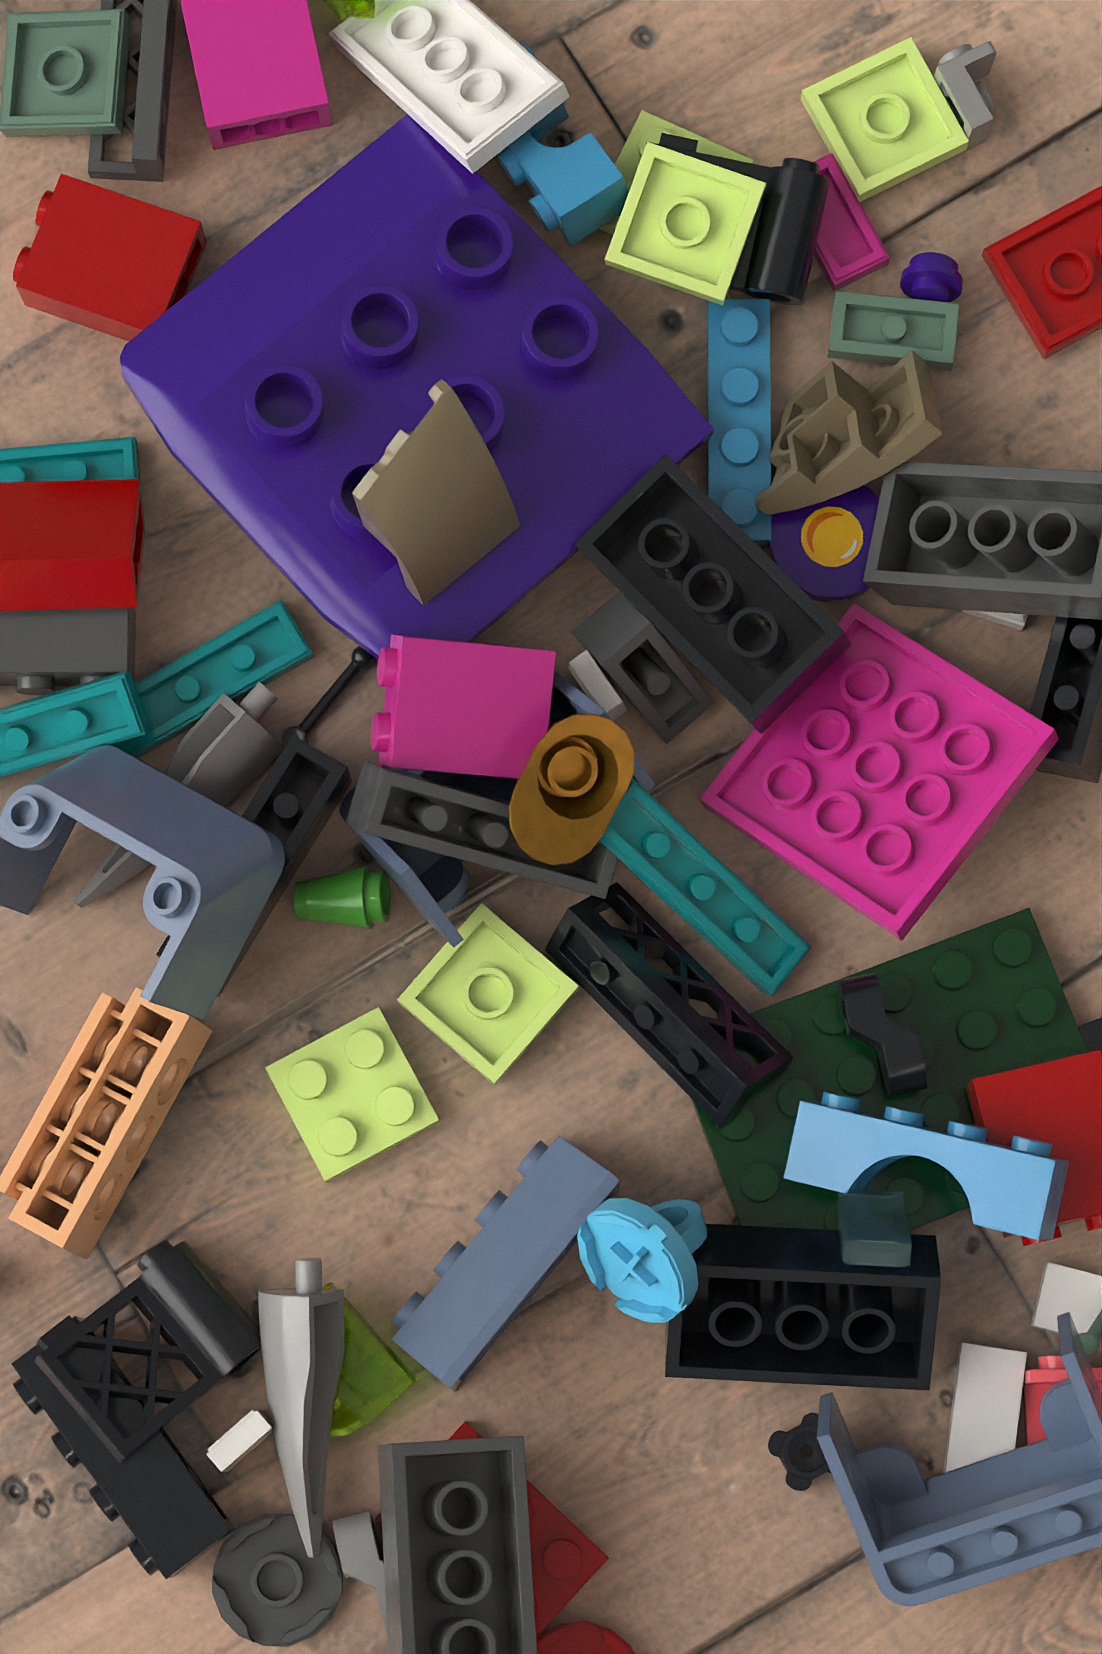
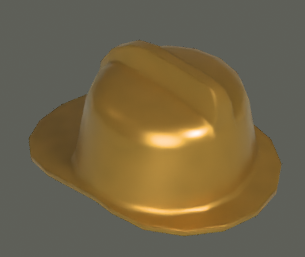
[509,713,634,865]

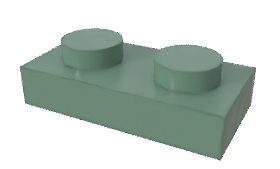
[827,291,959,371]

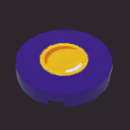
[769,485,879,602]

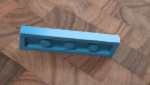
[707,299,771,546]

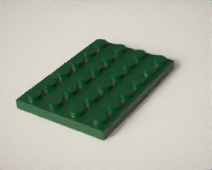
[690,907,1088,1234]

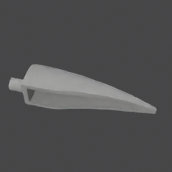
[74,682,284,908]
[258,1258,345,1558]

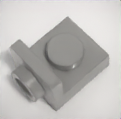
[934,41,997,152]

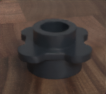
[768,1413,831,1491]

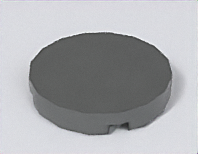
[212,1514,343,1647]

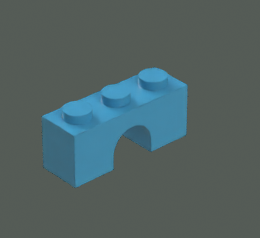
[497,43,629,247]

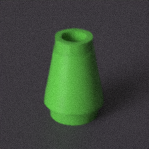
[293,865,391,929]

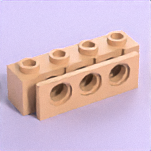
[0,987,212,1259]

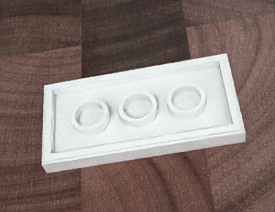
[328,0,570,174]

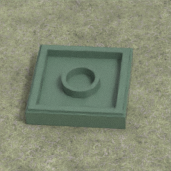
[0,9,131,137]

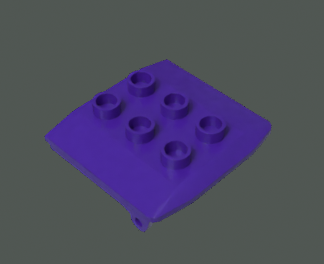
[120,114,714,659]

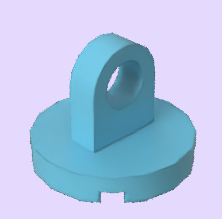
[577,1198,707,1323]

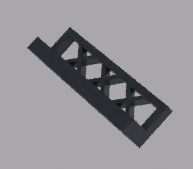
[545,882,794,1127]

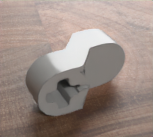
[332,1510,388,1635]

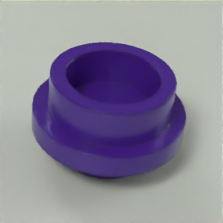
[900,252,963,303]

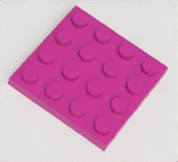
[699,603,1059,941]

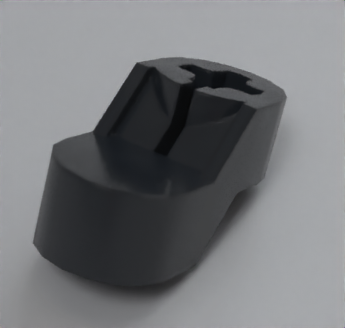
[837,973,927,1096]

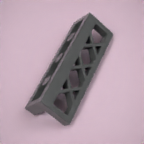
[88,0,177,182]

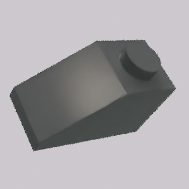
[571,591,714,744]

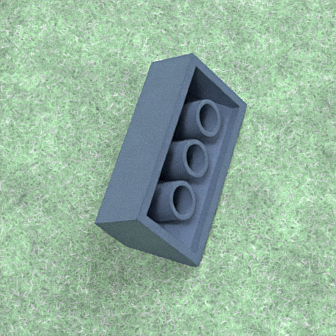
[392,1136,620,1392]

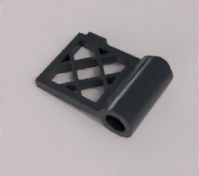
[646,133,830,305]
[35,1239,261,1463]

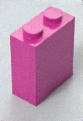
[180,0,333,150]
[371,634,556,779]

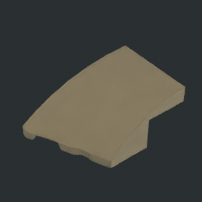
[755,350,943,515]
[352,379,520,606]

